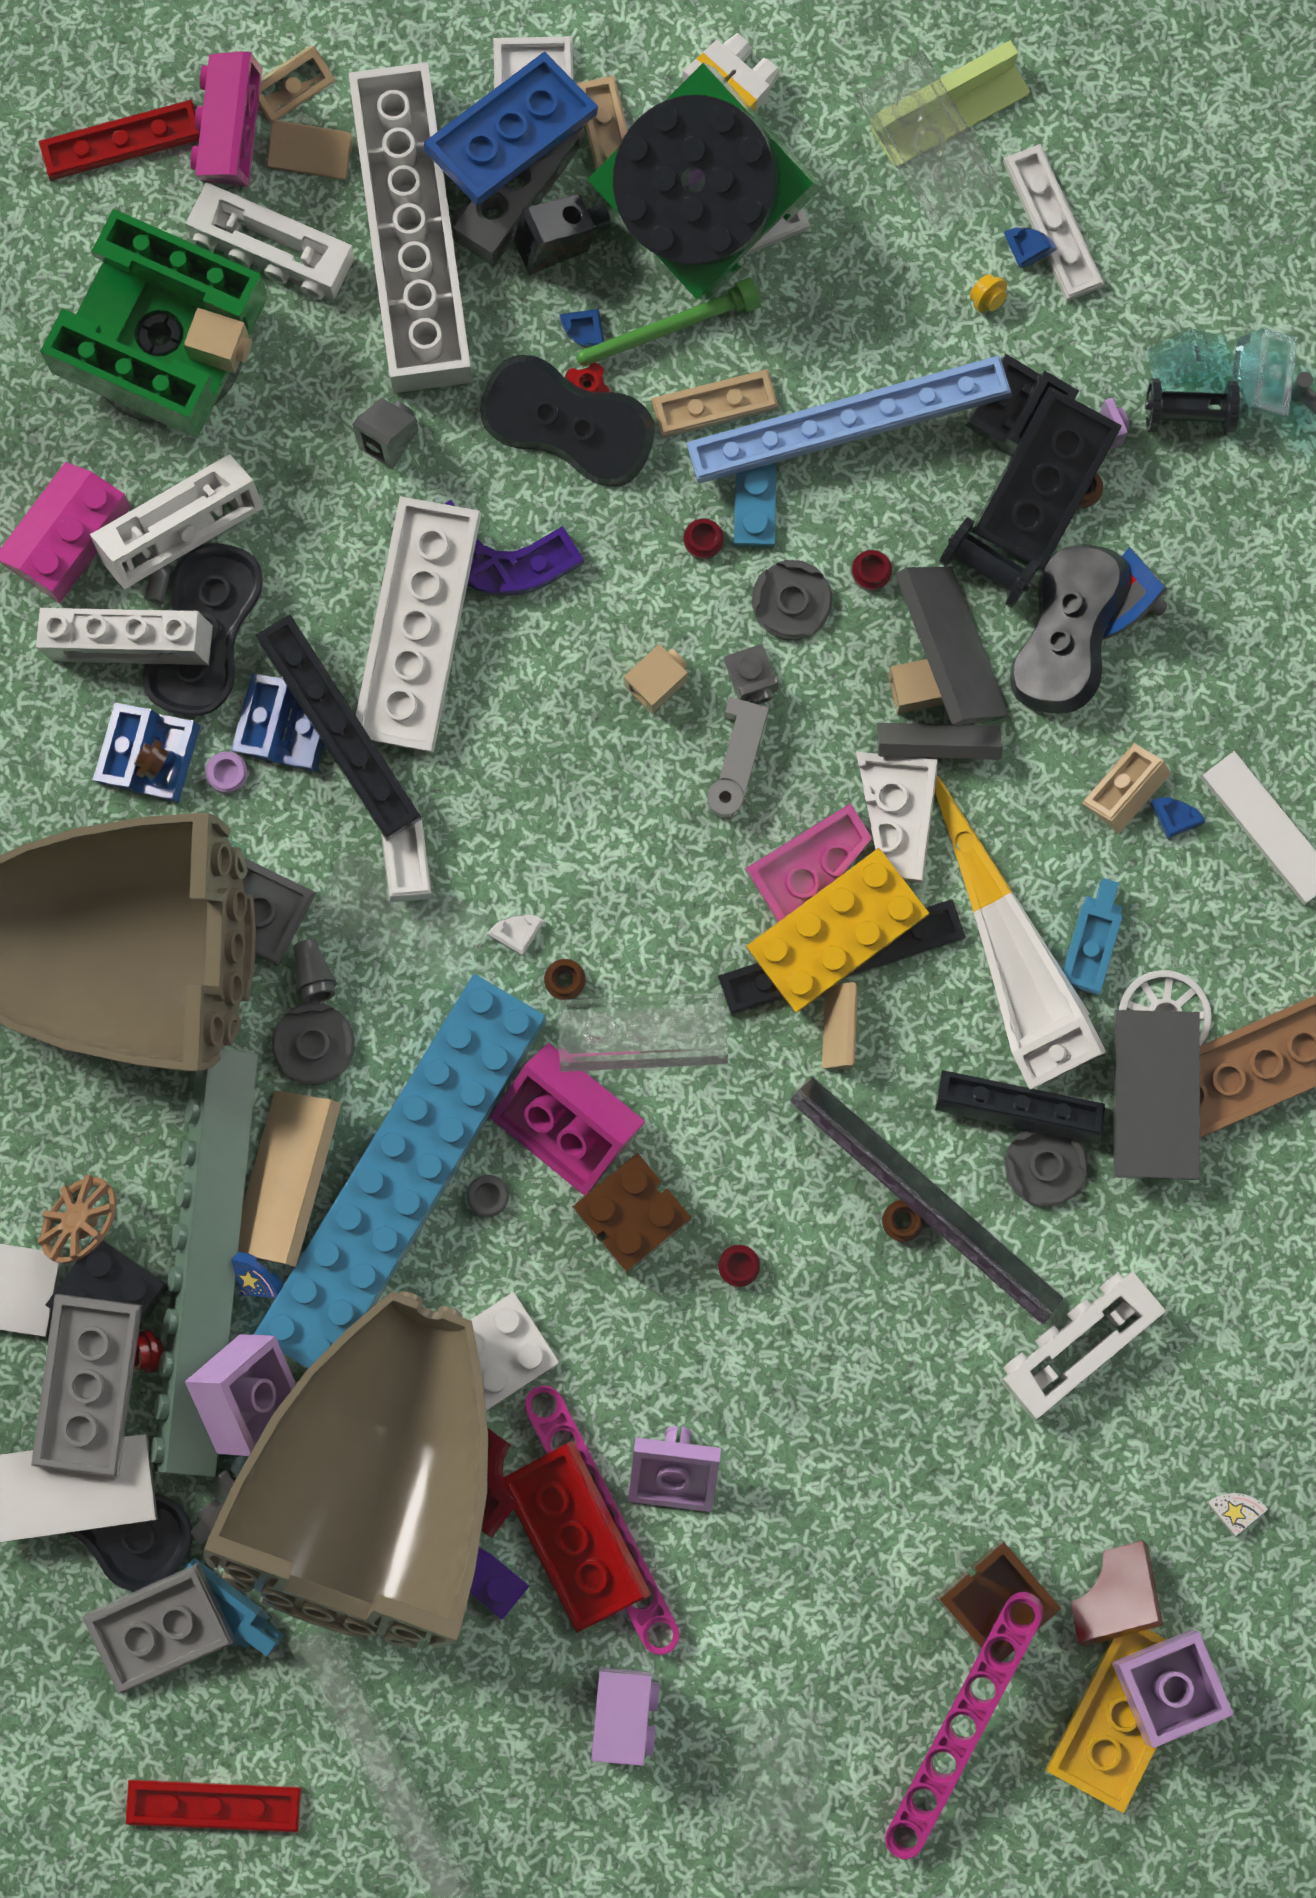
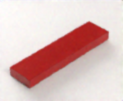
[38,99,200,181]
[125,1779,302,1832]

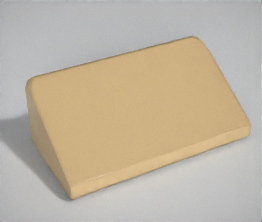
[258,46,336,124]
[267,120,353,180]
[1082,743,1171,834]
[822,982,858,1070]

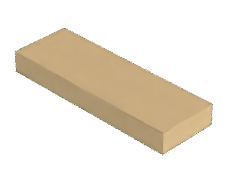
[576,76,628,197]
[651,369,778,439]

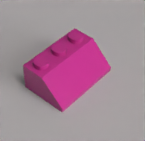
[190,51,263,187]
[0,462,131,604]
[489,1043,645,1196]

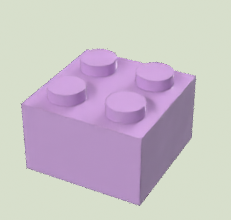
[185,1334,296,1456]
[1112,1630,1234,1748]
[591,1667,659,1766]

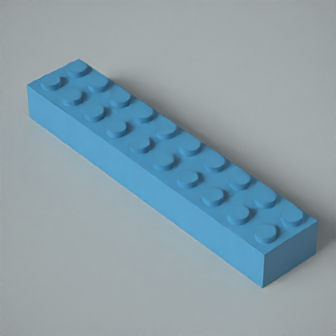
[254,973,547,1368]

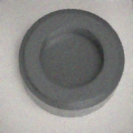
[467,1175,509,1217]

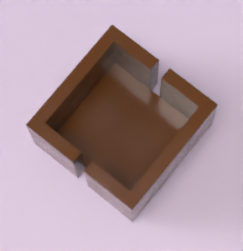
[572,1153,692,1275]
[935,1541,1061,1662]

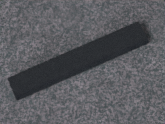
[255,614,421,841]
[718,899,966,1016]

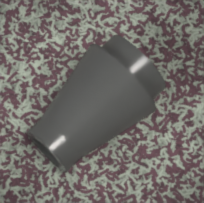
[293,939,337,1003]

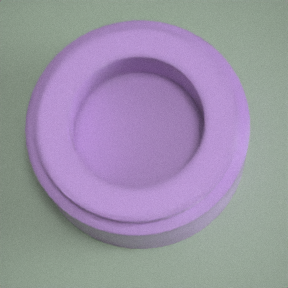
[206,752,248,794]

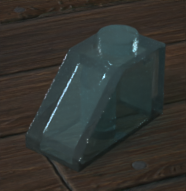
[1232,328,1298,417]

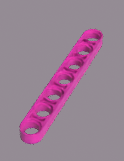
[525,1385,679,1655]
[885,1592,1044,1859]

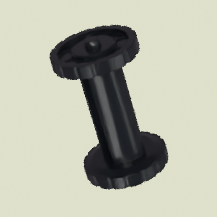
[1145,378,1240,435]
[939,517,1041,609]

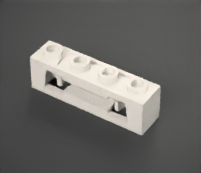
[185,182,355,300]
[90,454,263,589]
[36,608,213,665]
[1000,1272,1166,1420]

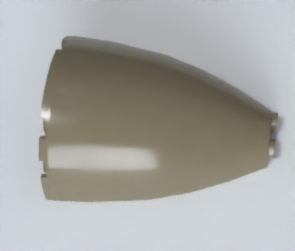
[0,813,256,1071]
[203,1291,488,1648]

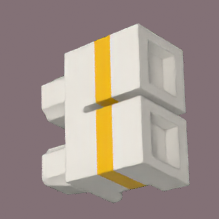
[683,33,779,112]

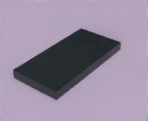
[972,387,1122,570]

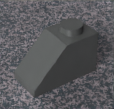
[352,398,419,469]

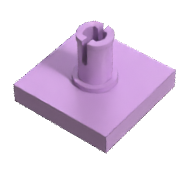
[628,1426,721,1512]

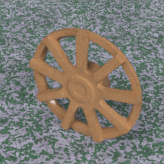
[37,1175,117,1264]

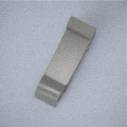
[707,697,769,819]

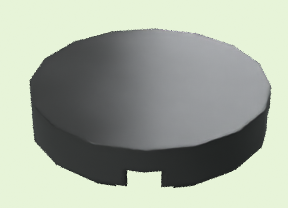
[752,560,832,640]
[272,1002,355,1085]
[1004,1129,1088,1207]

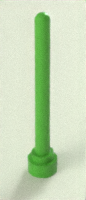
[576,277,761,366]

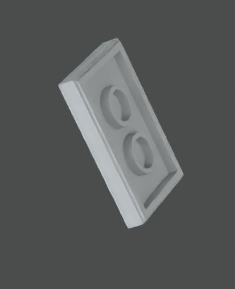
[82,1563,236,1694]

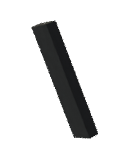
[935,1070,1105,1145]

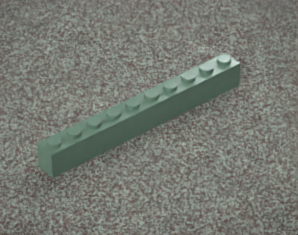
[150,1049,258,1477]

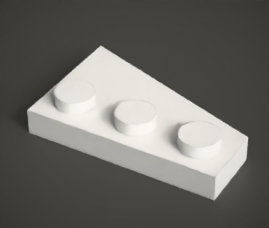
[856,752,938,883]

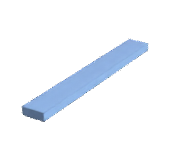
[687,355,1011,484]

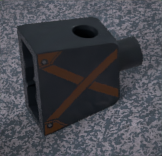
[514,194,611,276]

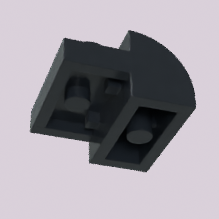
[965,354,1079,456]

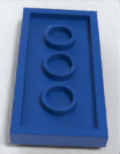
[424,51,598,206]

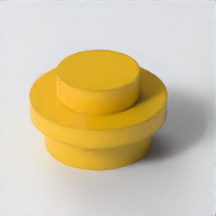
[970,274,1007,313]

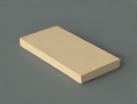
[238,1090,341,1267]

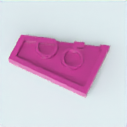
[745,803,872,922]

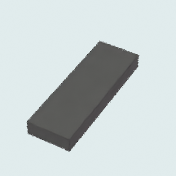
[877,723,1003,760]

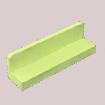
[871,40,1030,167]

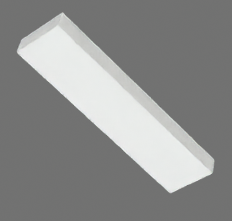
[1003,144,1104,302]
[1201,751,1316,905]

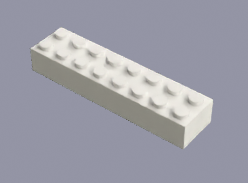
[348,62,473,393]

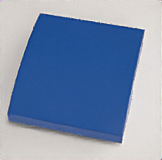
[231,673,324,772]
[93,703,201,803]

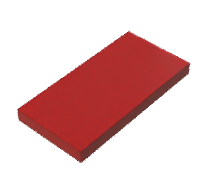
[503,1441,651,1633]

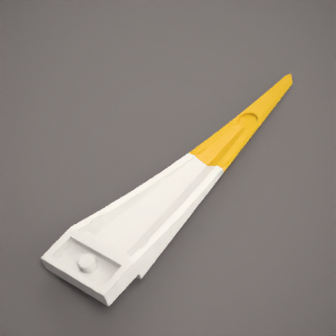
[935,776,1106,1089]

